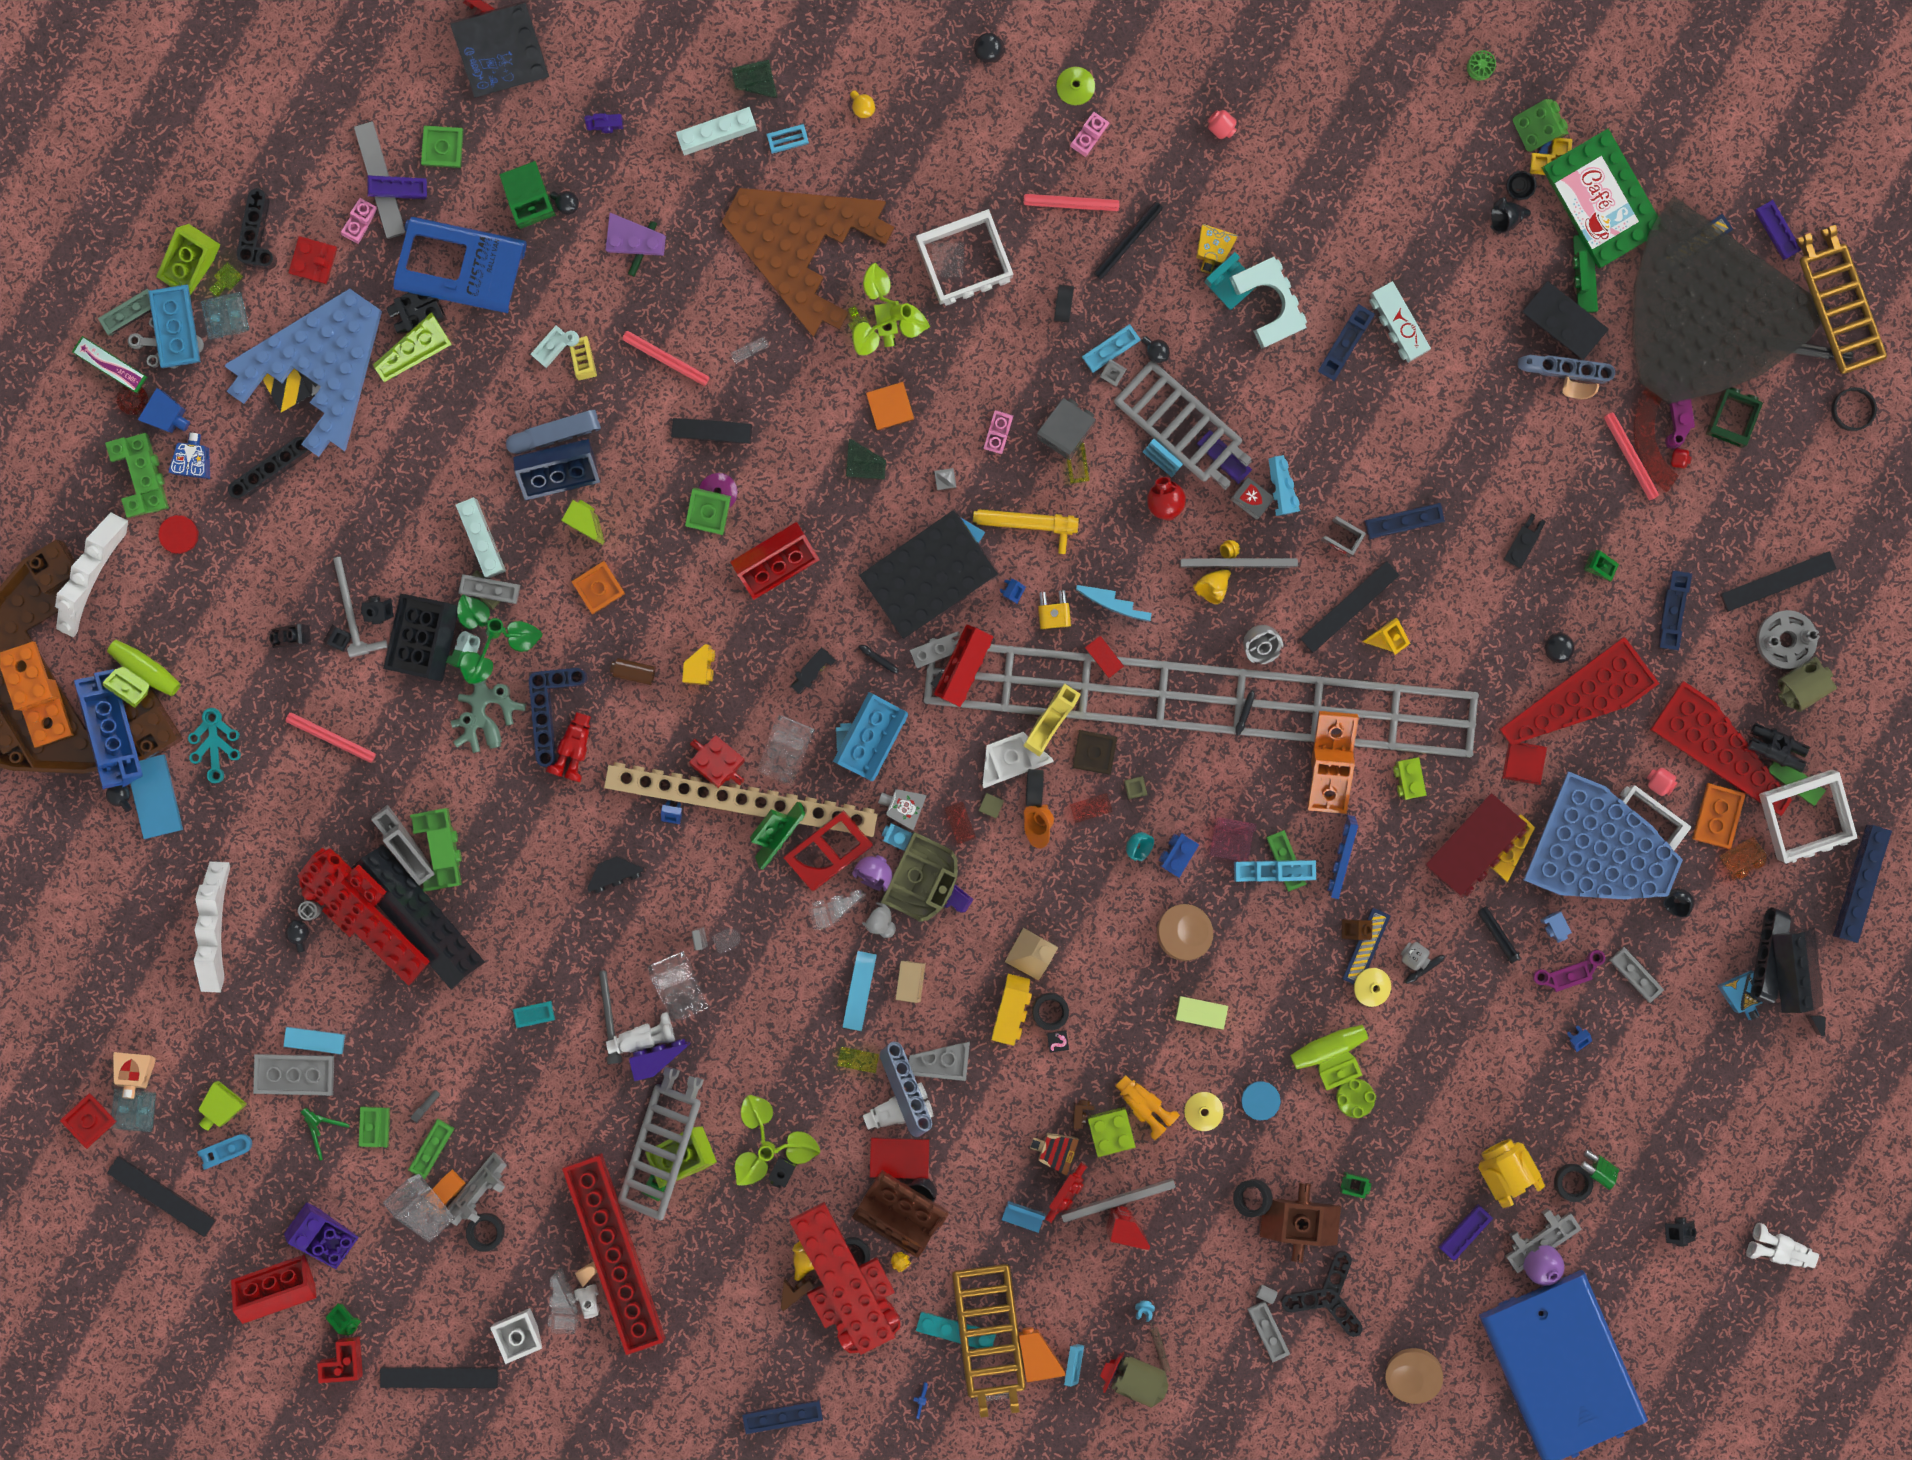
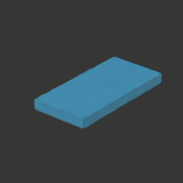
[148,285,201,368]
[130,754,183,839]

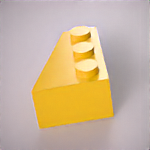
[991,974,1032,1046]

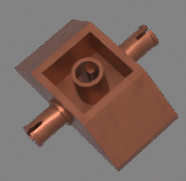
[1259,1182,1341,1263]

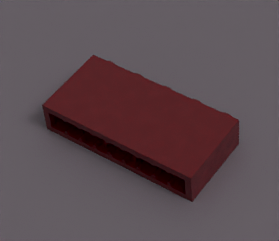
[1426,793,1527,899]

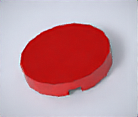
[158,515,199,554]

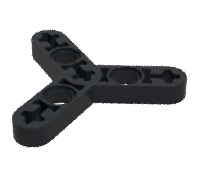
[1281,1251,1363,1337]

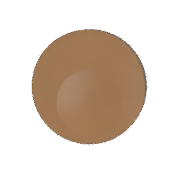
[1157,904,1213,961]
[1386,1348,1443,1404]

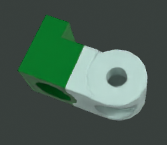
[446,631,480,669]

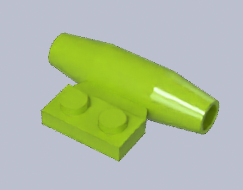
[103,640,181,708]
[1290,1025,1369,1090]

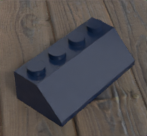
[513,439,600,501]

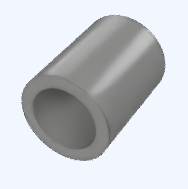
[1256,1284,1278,1304]

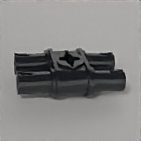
[1747,723,1810,773]

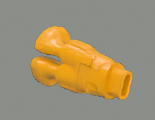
[1115,1075,1180,1141]

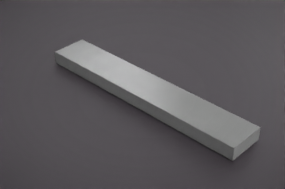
[354,121,406,239]
[1179,558,1298,568]
[1061,1178,1176,1222]

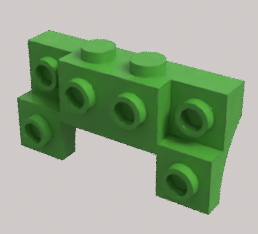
[105,433,169,518]
[410,808,462,892]

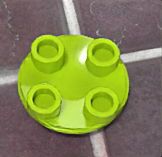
[1336,1079,1376,1118]

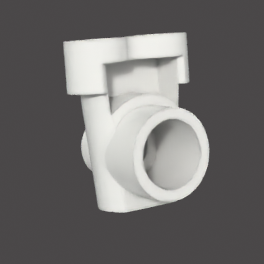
[574,1284,600,1319]

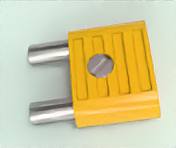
[1038,590,1071,629]

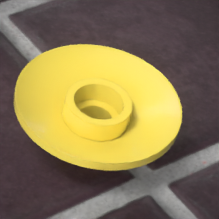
[1354,968,1391,1007]
[1184,1092,1223,1131]

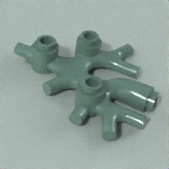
[451,679,526,753]

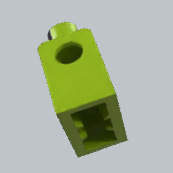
[874,303,898,347]
[199,1081,247,1131]

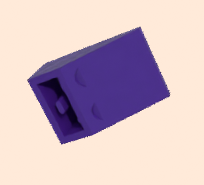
[629,1039,691,1081]
[284,1202,359,1269]

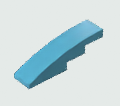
[1076,585,1152,622]
[1234,860,1316,882]

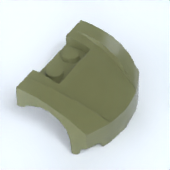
[880,832,958,922]

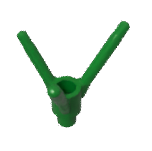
[301,1108,350,1161]

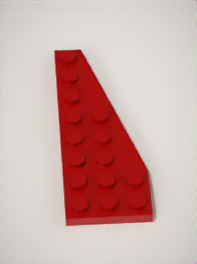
[1499,637,1660,745]
[1650,681,1792,816]

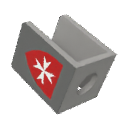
[1230,477,1274,520]
[1321,516,1366,557]

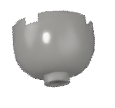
[1243,625,1283,664]

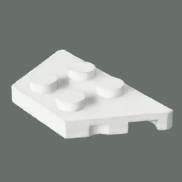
[983,732,1054,788]

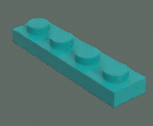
[916,1311,996,1348]

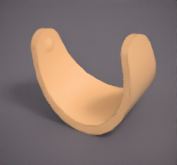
[1563,377,1599,399]
[575,1261,597,1288]

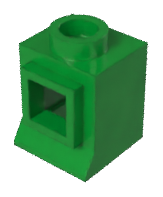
[1340,1172,1371,1199]

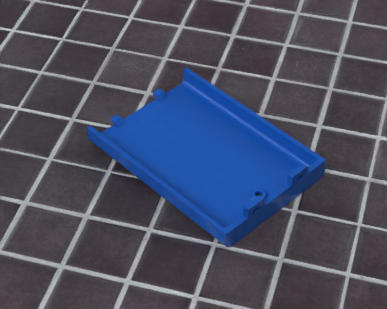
[1478,1270,1648,1460]

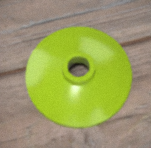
[1056,67,1095,105]

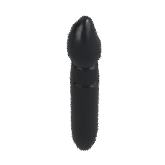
[858,645,899,673]
[1235,690,1255,736]
[1405,955,1445,984]

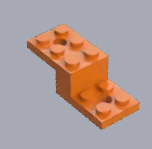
[0,641,74,748]
[1307,711,1359,814]

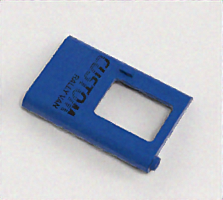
[394,217,527,313]

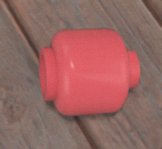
[1207,110,1236,139]
[1647,768,1678,796]

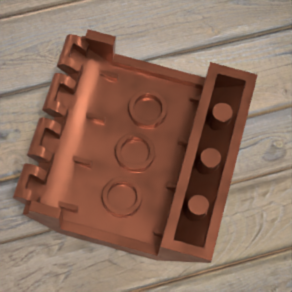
[852,1170,949,1258]

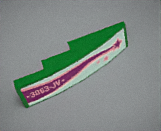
[72,336,148,393]

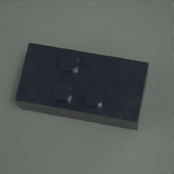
[1521,281,1609,360]

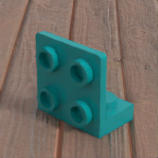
[1204,252,1257,310]

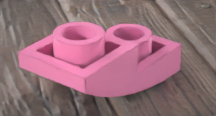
[1070,112,1109,157]
[341,198,377,244]
[984,410,1014,454]

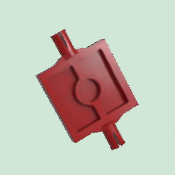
[689,735,745,788]
[1045,1162,1087,1223]

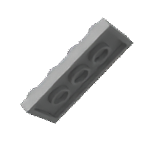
[253,1054,334,1096]

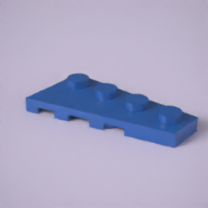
[1327,815,1358,899]

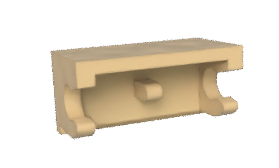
[896,961,926,1003]

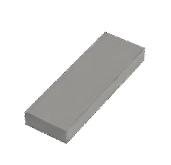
[459,574,521,604]
[692,927,708,950]
[1609,947,1664,1003]
[1247,1301,1290,1362]

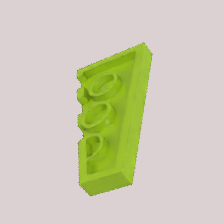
[373,312,452,382]

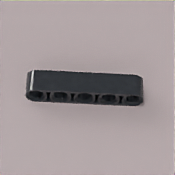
[228,436,312,500]
[1751,907,1791,1005]

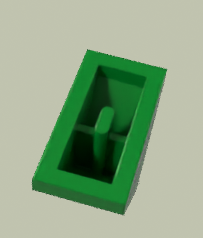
[1583,550,1619,582]

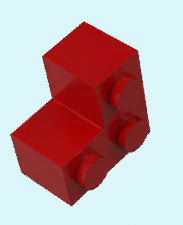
[317,1336,363,1383]

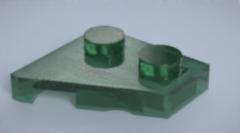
[731,60,778,98]
[846,439,886,480]

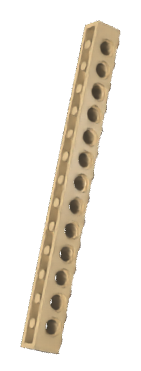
[604,762,878,837]

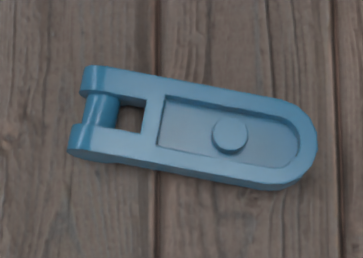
[197,1134,252,1170]

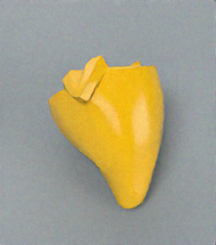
[1193,570,1231,604]
[792,1241,815,1281]

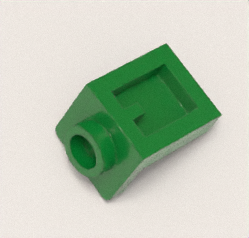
[326,1303,361,1336]

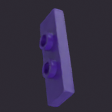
[367,175,427,199]
[1754,200,1802,261]
[1196,430,1252,484]
[1439,1204,1493,1261]

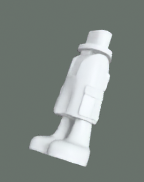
[606,1012,675,1054]
[863,1082,933,1130]
[1746,1223,1819,1268]

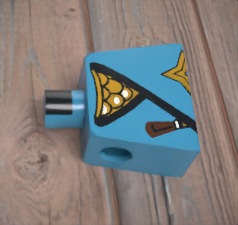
[1717,971,1763,1020]

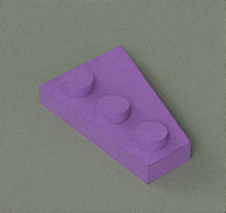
[606,213,666,256]

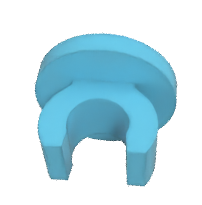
[1135,1301,1155,1322]

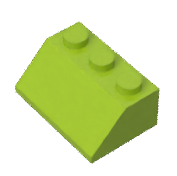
[561,500,605,545]

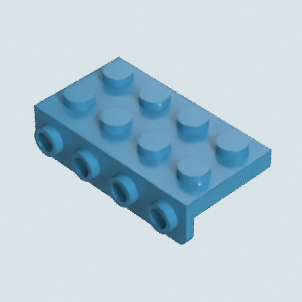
[833,692,908,781]

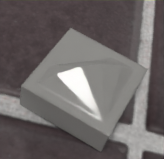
[1100,359,1127,386]
[934,468,956,491]

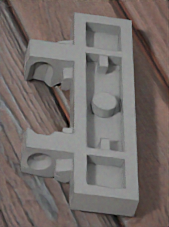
[444,1152,507,1226]
[1505,1208,1582,1273]

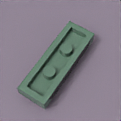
[98,288,151,336]

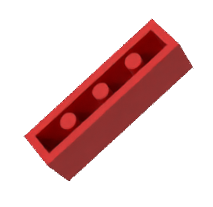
[933,624,994,707]

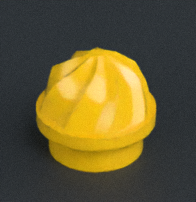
[1220,540,1240,558]
[891,1252,911,1272]

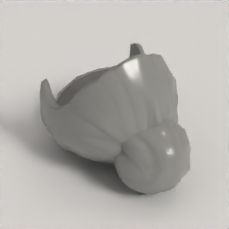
[862,902,896,938]

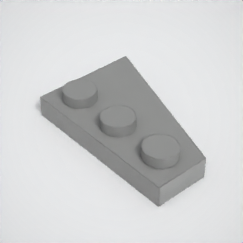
[909,1041,970,1081]

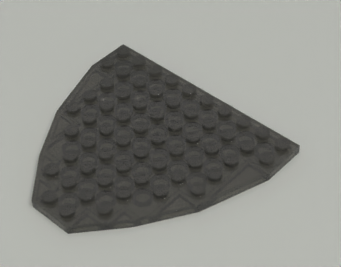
[1632,196,1830,404]

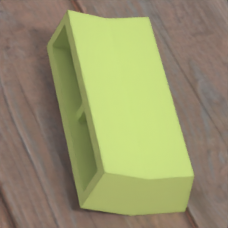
[1175,996,1228,1030]

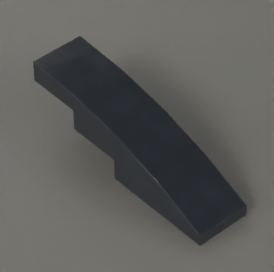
[671,418,753,444]

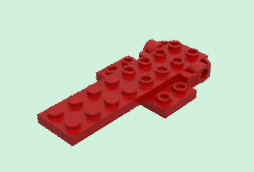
[297,848,430,986]
[789,1202,901,1355]

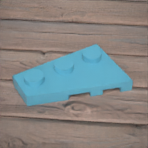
[1268,455,1300,516]

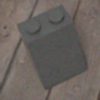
[1037,398,1096,461]

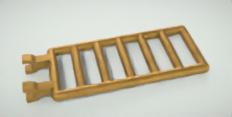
[1796,225,1887,374]
[952,1264,1026,1418]

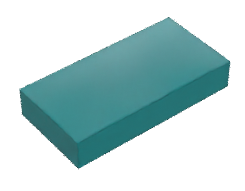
[513,1001,555,1028]

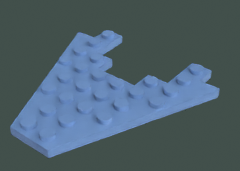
[225,289,382,457]

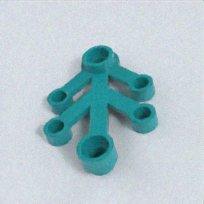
[188,708,241,783]

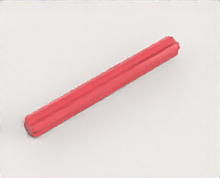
[1023,194,1119,212]
[622,331,710,386]
[1604,412,1659,500]
[286,713,376,763]

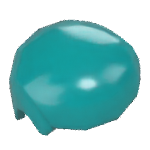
[1126,832,1154,861]

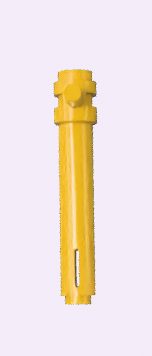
[973,509,1079,554]

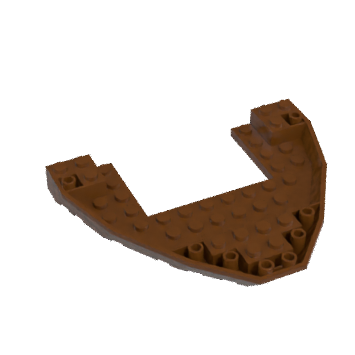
[0,539,183,774]

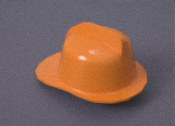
[1024,804,1054,849]

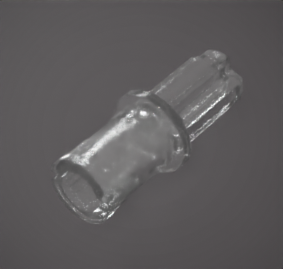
[731,336,769,363]

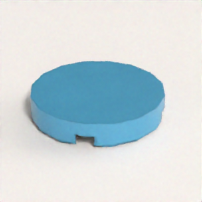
[1241,1081,1281,1121]

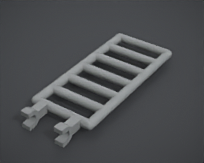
[1114,361,1252,490]
[618,1067,704,1221]

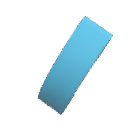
[843,951,877,1031]

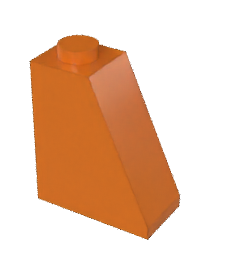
[1019,1327,1065,1382]

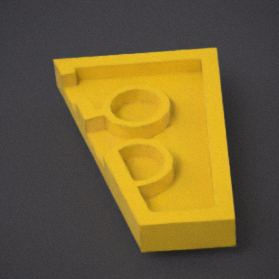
[1491,814,1535,883]

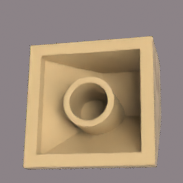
[1005,928,1058,981]

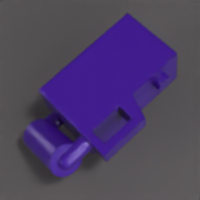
[584,113,623,134]
[944,885,974,913]

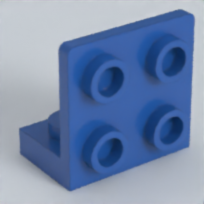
[1158,833,1199,878]

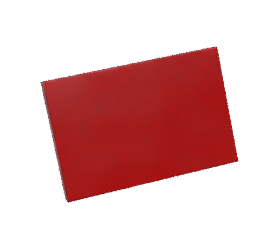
[870,1137,929,1179]

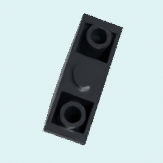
[269,624,311,648]
[587,856,645,894]

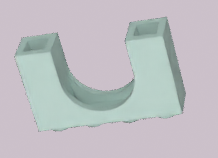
[1229,256,1307,349]

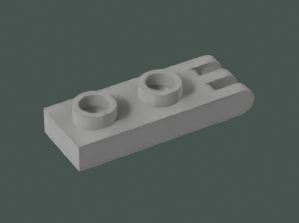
[910,631,960,669]

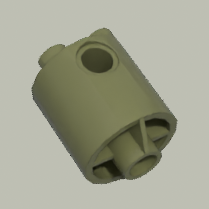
[1778,657,1837,712]
[1111,1356,1169,1408]

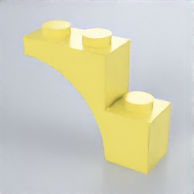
[1023,684,1081,756]

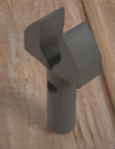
[411,1090,440,1123]

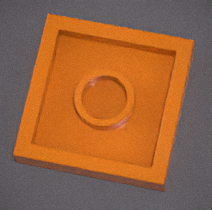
[866,382,914,431]
[571,561,625,615]

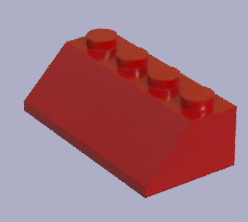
[730,522,820,600]
[1106,1205,1150,1250]
[231,1254,317,1324]

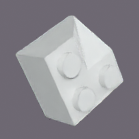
[490,1308,542,1364]

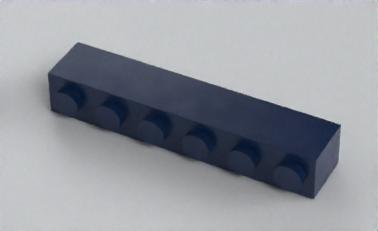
[1833,825,1892,943]

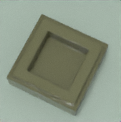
[1124,776,1147,800]
[979,793,1004,818]

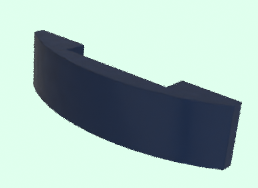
[1318,304,1375,381]
[1659,570,1692,650]

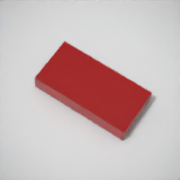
[1085,636,1124,678]

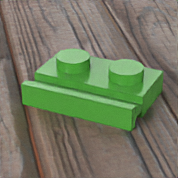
[359,1106,390,1147]

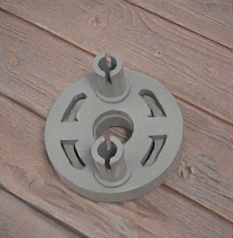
[1756,610,1820,669]

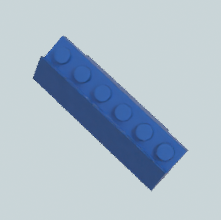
[74,669,143,789]

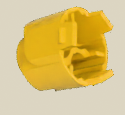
[1478,1139,1545,1208]

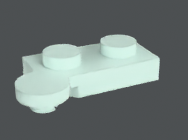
[531,326,579,368]

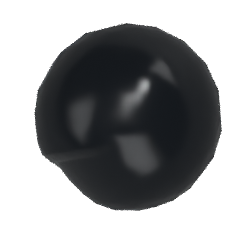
[550,191,579,215]
[1141,336,1170,363]
[106,785,132,812]
[285,919,309,953]

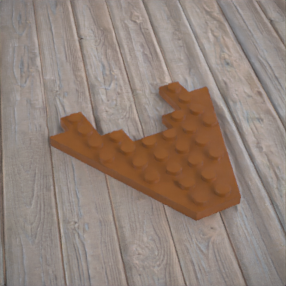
[722,188,895,337]

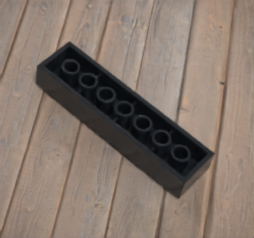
[352,845,485,990]

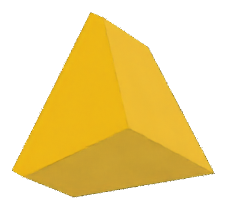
[1363,618,1411,655]

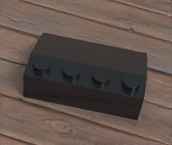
[383,593,458,682]
[1773,928,1824,1013]

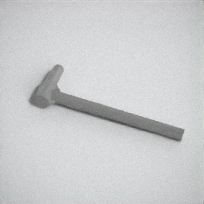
[333,557,388,658]

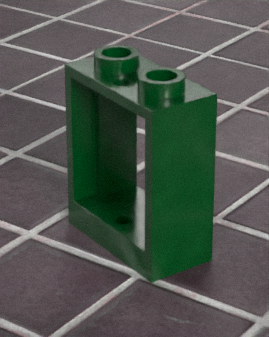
[1706,387,1764,448]

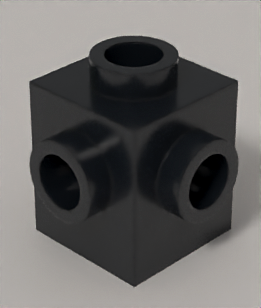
[361,595,394,624]
[1665,1217,1697,1247]

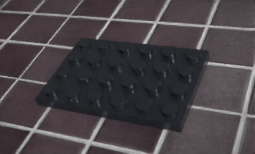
[859,509,999,639]

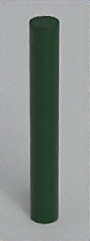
[628,221,657,277]

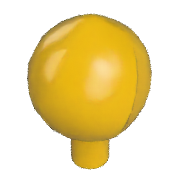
[850,90,876,118]

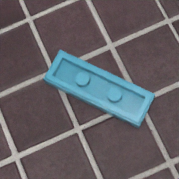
[1082,324,1141,373]
[283,1027,345,1054]

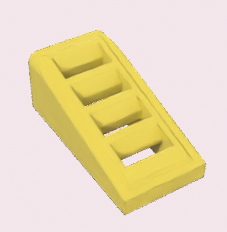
[569,336,597,380]

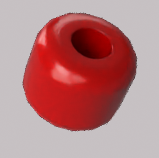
[1671,448,1692,469]

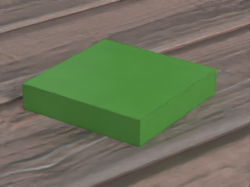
[421,126,463,168]
[685,488,731,535]

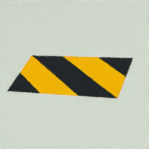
[263,369,311,413]

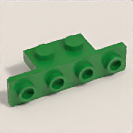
[1572,235,1598,313]
[750,802,805,870]

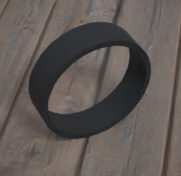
[1831,387,1877,431]

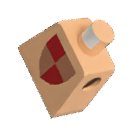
[113,1052,156,1099]

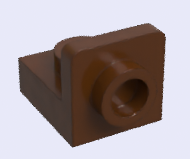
[1342,919,1373,940]
[1073,1100,1094,1129]

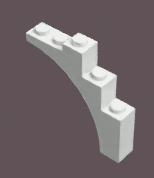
[55,513,128,637]
[194,862,230,992]

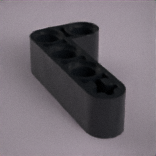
[237,188,277,270]

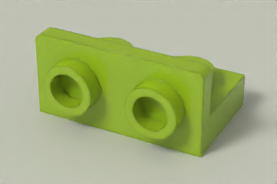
[1393,757,1427,800]

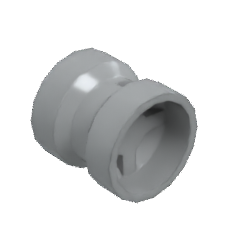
[298,900,322,920]

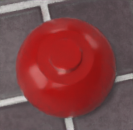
[1147,477,1186,521]

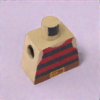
[1030,1133,1079,1175]

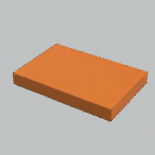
[1692,783,1746,850]

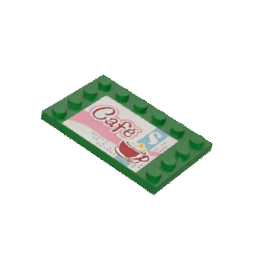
[1541,128,1666,269]

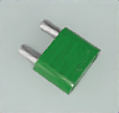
[1581,1150,1619,1190]

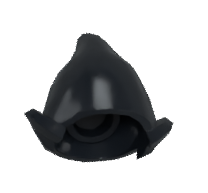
[1490,197,1531,234]

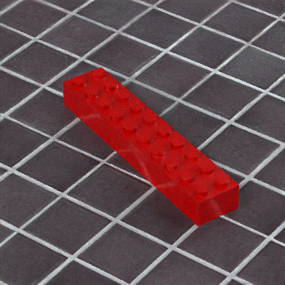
[562,1153,666,1355]

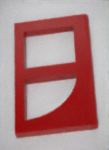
[783,810,873,892]

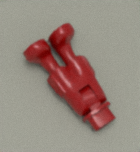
[546,712,591,783]

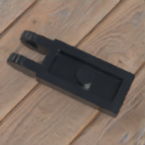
[1503,513,1546,569]

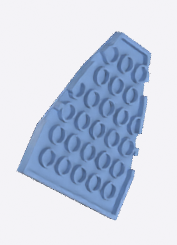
[1523,771,1683,899]

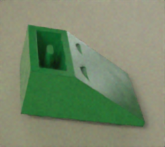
[499,161,556,229]

